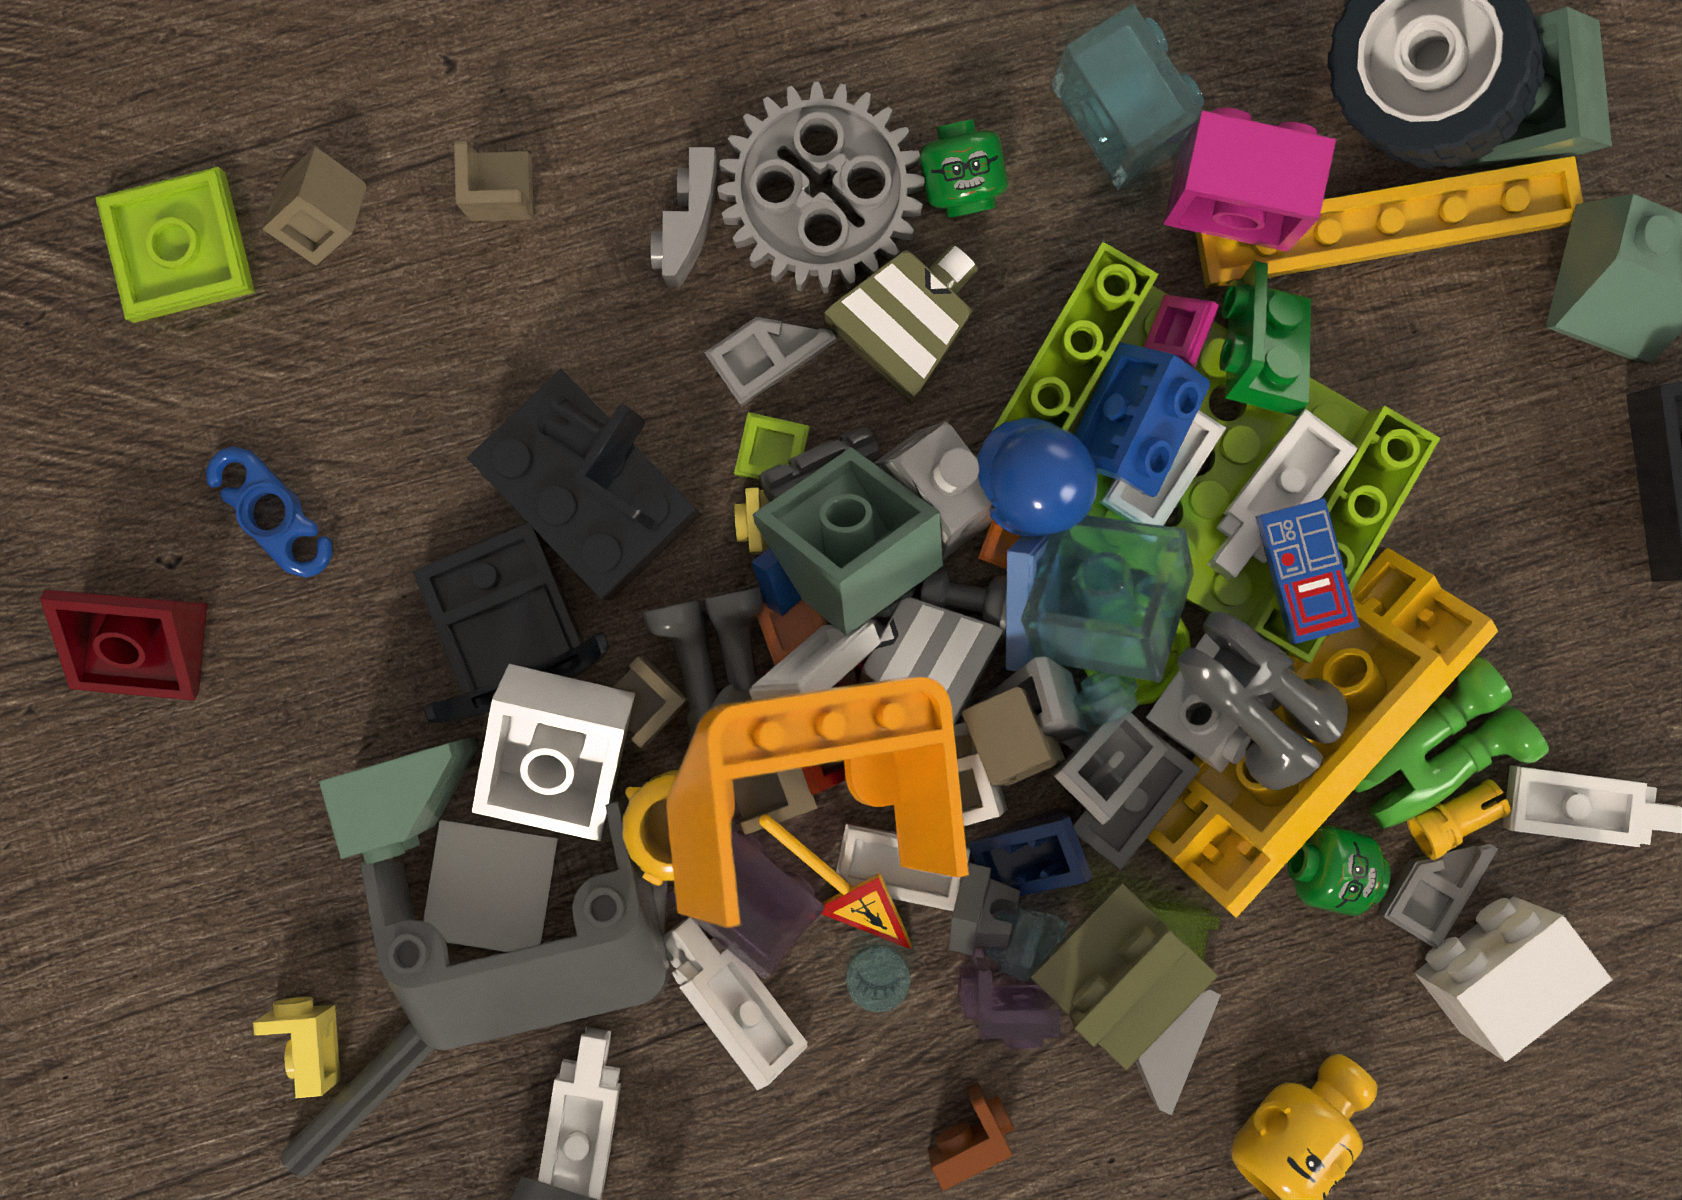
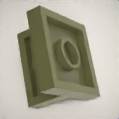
[1029,880,1218,1071]

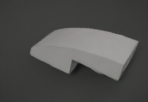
[651,147,719,288]

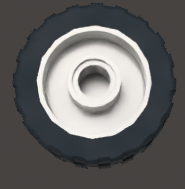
[1327,0,1545,169]

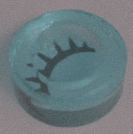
[846,945,910,1012]

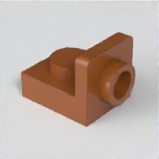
[928,1083,1015,1191]

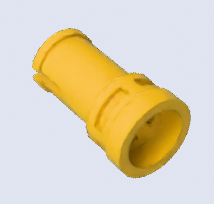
[1407,779,1511,860]

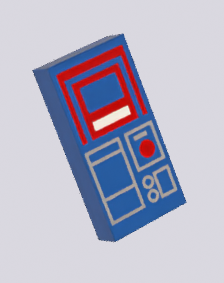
[1255,498,1360,644]

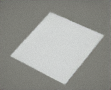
[423,820,558,952]

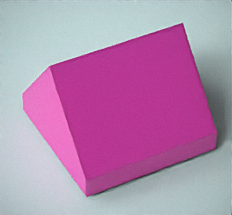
[1144,295,1219,369]

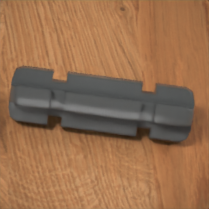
[759,427,880,502]

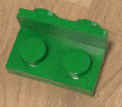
[1219,260,1311,417]

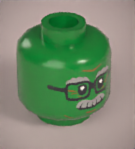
[920,119,1008,218]
[1287,826,1391,916]

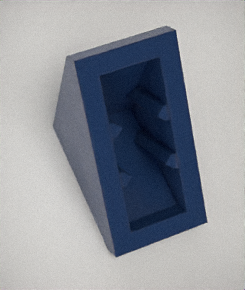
[968,807,1093,896]

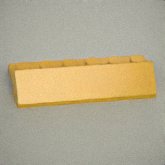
[1147,547,1498,918]

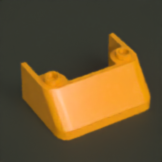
[666,677,969,928]

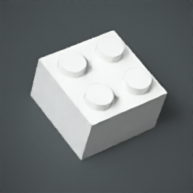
[472,664,636,841]
[1414,896,1612,1062]

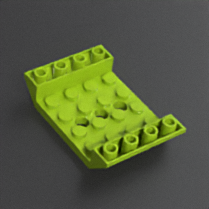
[976,242,1441,663]

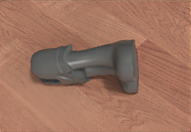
[642,587,765,741]
[1177,611,1348,790]

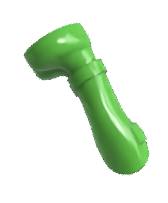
[1354,655,1549,829]

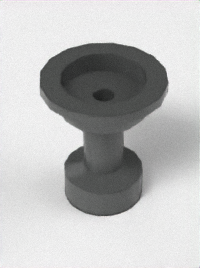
[920,567,1007,644]

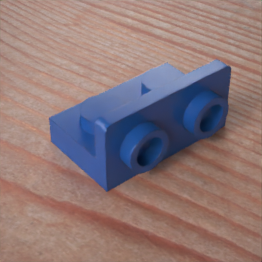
[1074,342,1210,497]

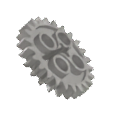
[717,82,924,293]

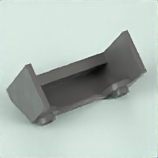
[360,802,669,1050]

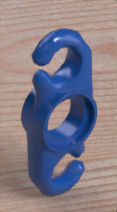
[206,446,333,578]

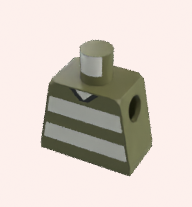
[824,244,978,405]

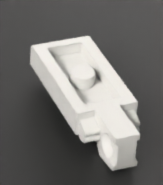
[1207,409,1358,580]
[1502,765,1682,847]
[663,917,808,1090]
[538,1027,621,1200]

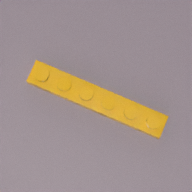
[1195,156,1584,289]

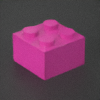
[1163,108,1336,252]

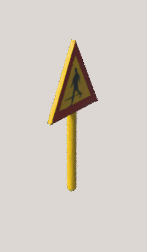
[759,814,912,949]

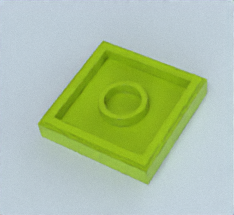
[95,167,255,323]

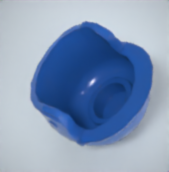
[977,418,1098,537]

